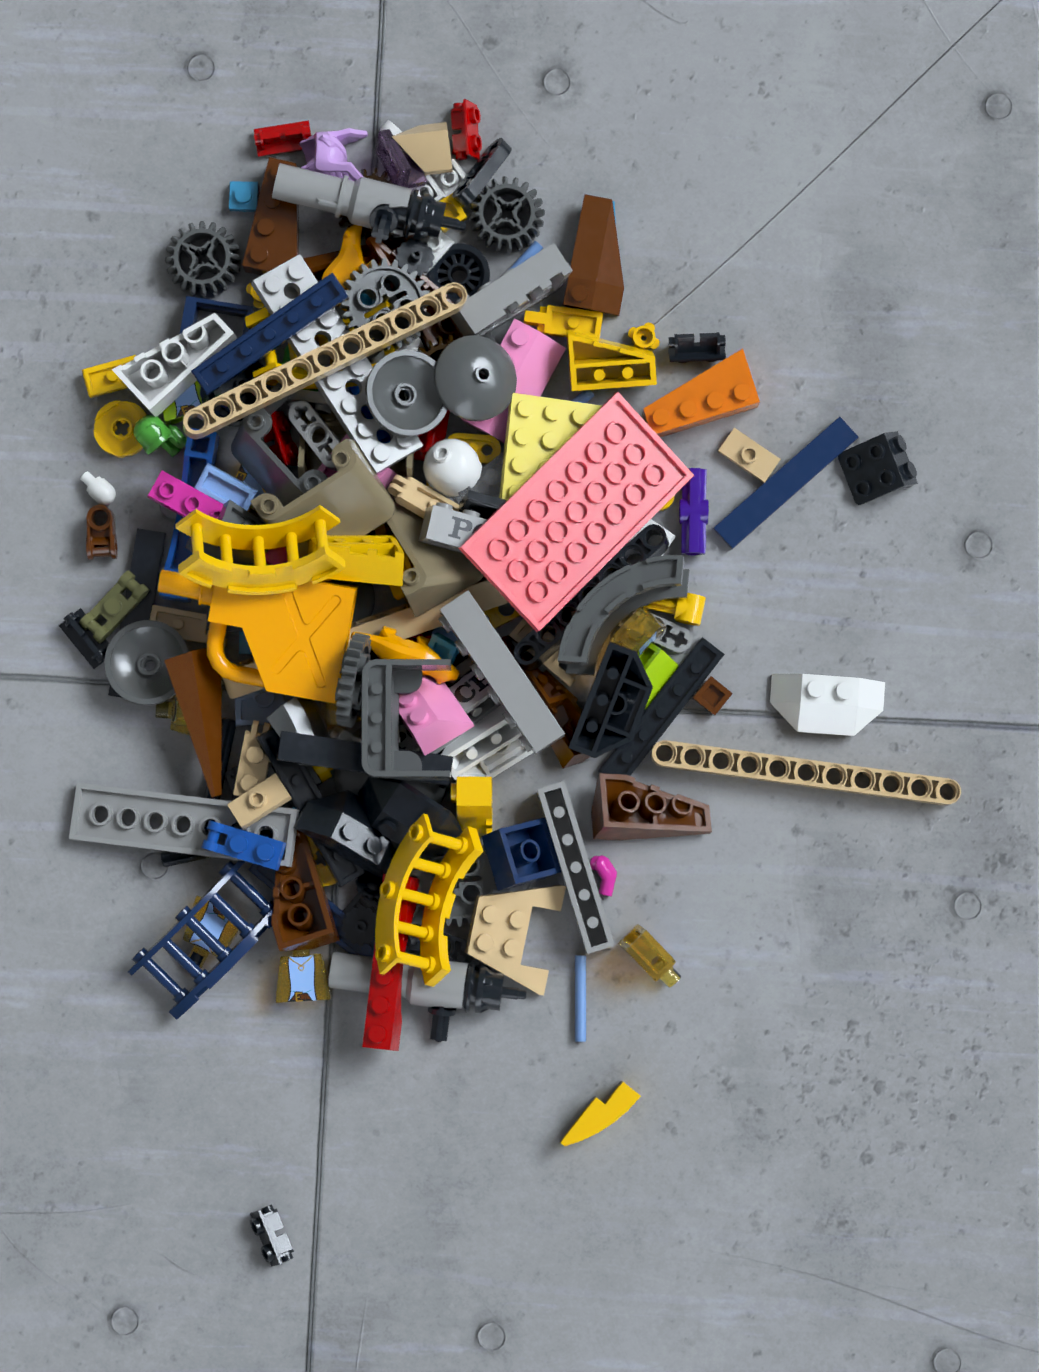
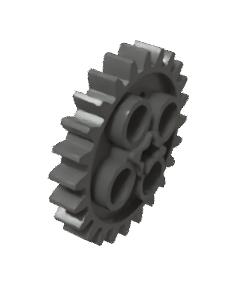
[338,258,431,352]
[335,633,371,728]
[410,845,497,927]

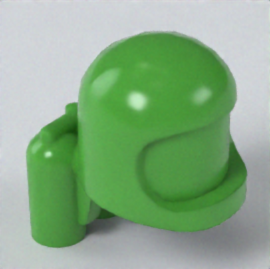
[133,415,187,458]

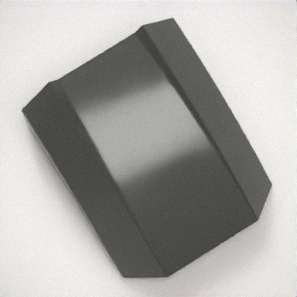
[267,697,330,766]

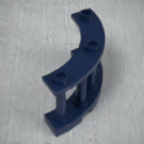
[128,860,274,1020]

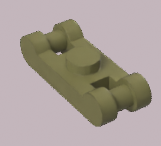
[79,570,150,643]

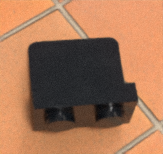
[838,431,918,505]

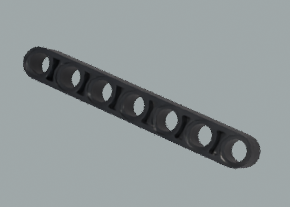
[514,524,669,671]

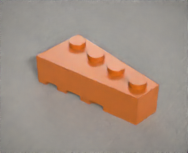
[642,348,760,438]

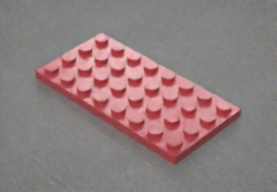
[458,392,694,632]

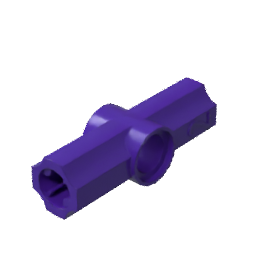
[679,468,709,556]

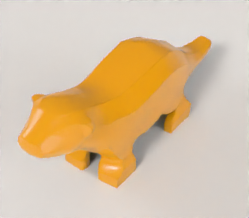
[321,225,369,311]
[351,626,459,684]

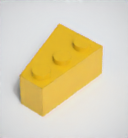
[567,330,657,391]
[308,535,404,586]
[451,777,493,838]

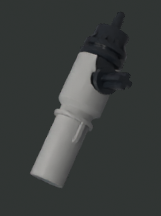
[272,163,466,243]
[329,952,527,1042]

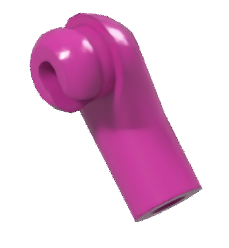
[590,855,617,897]

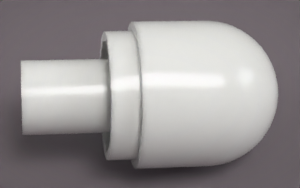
[80,471,116,505]

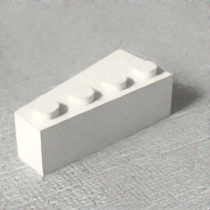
[112,313,237,417]

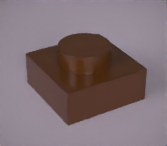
[692,676,733,716]

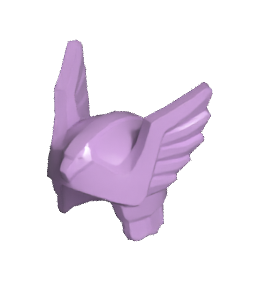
[300,128,368,181]

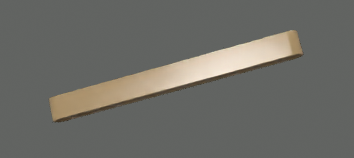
[183,282,467,439]
[222,576,509,699]
[651,740,961,805]

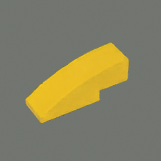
[560,1081,641,1146]

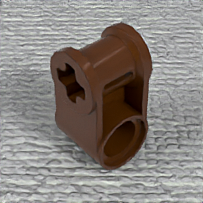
[86,505,118,560]

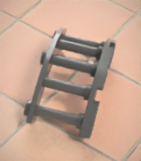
[558,555,690,676]

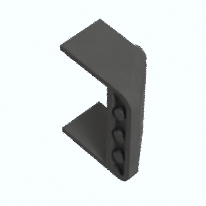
[231,382,328,507]
[362,659,451,780]

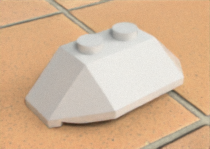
[770,674,885,736]
[441,705,533,780]

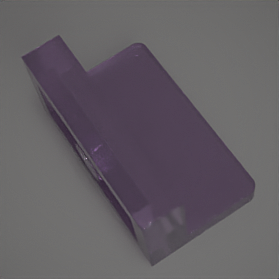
[375,129,427,188]

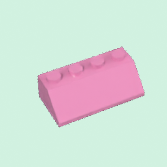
[461,318,566,444]
[399,675,474,756]

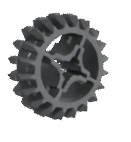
[469,176,545,253]
[165,221,242,298]

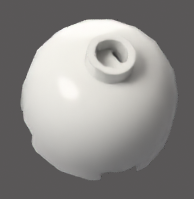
[423,439,482,497]

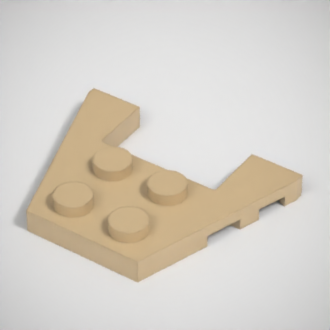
[465,885,566,996]

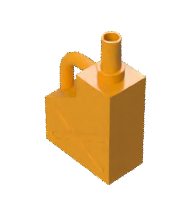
[158,563,359,704]

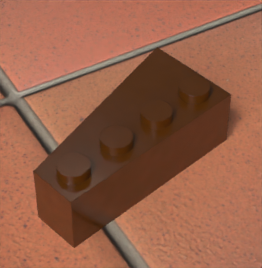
[242,157,299,276]

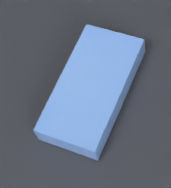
[195,463,258,511]

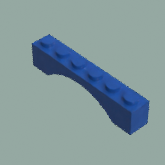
[159,428,220,603]

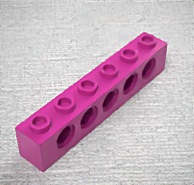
[147,470,288,565]

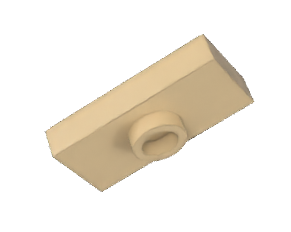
[718,428,781,483]
[227,773,292,830]

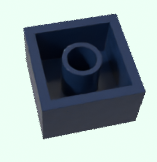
[481,817,562,891]

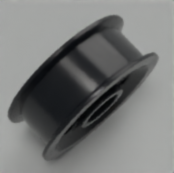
[428,243,490,303]

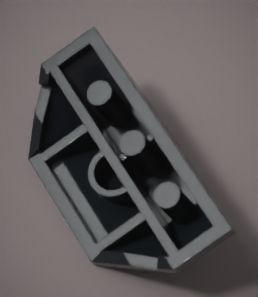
[568,641,653,758]
[358,776,464,858]
[294,790,399,880]

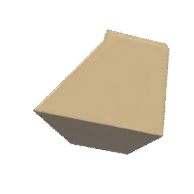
[392,122,453,175]

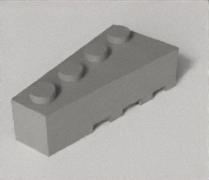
[450,243,573,336]

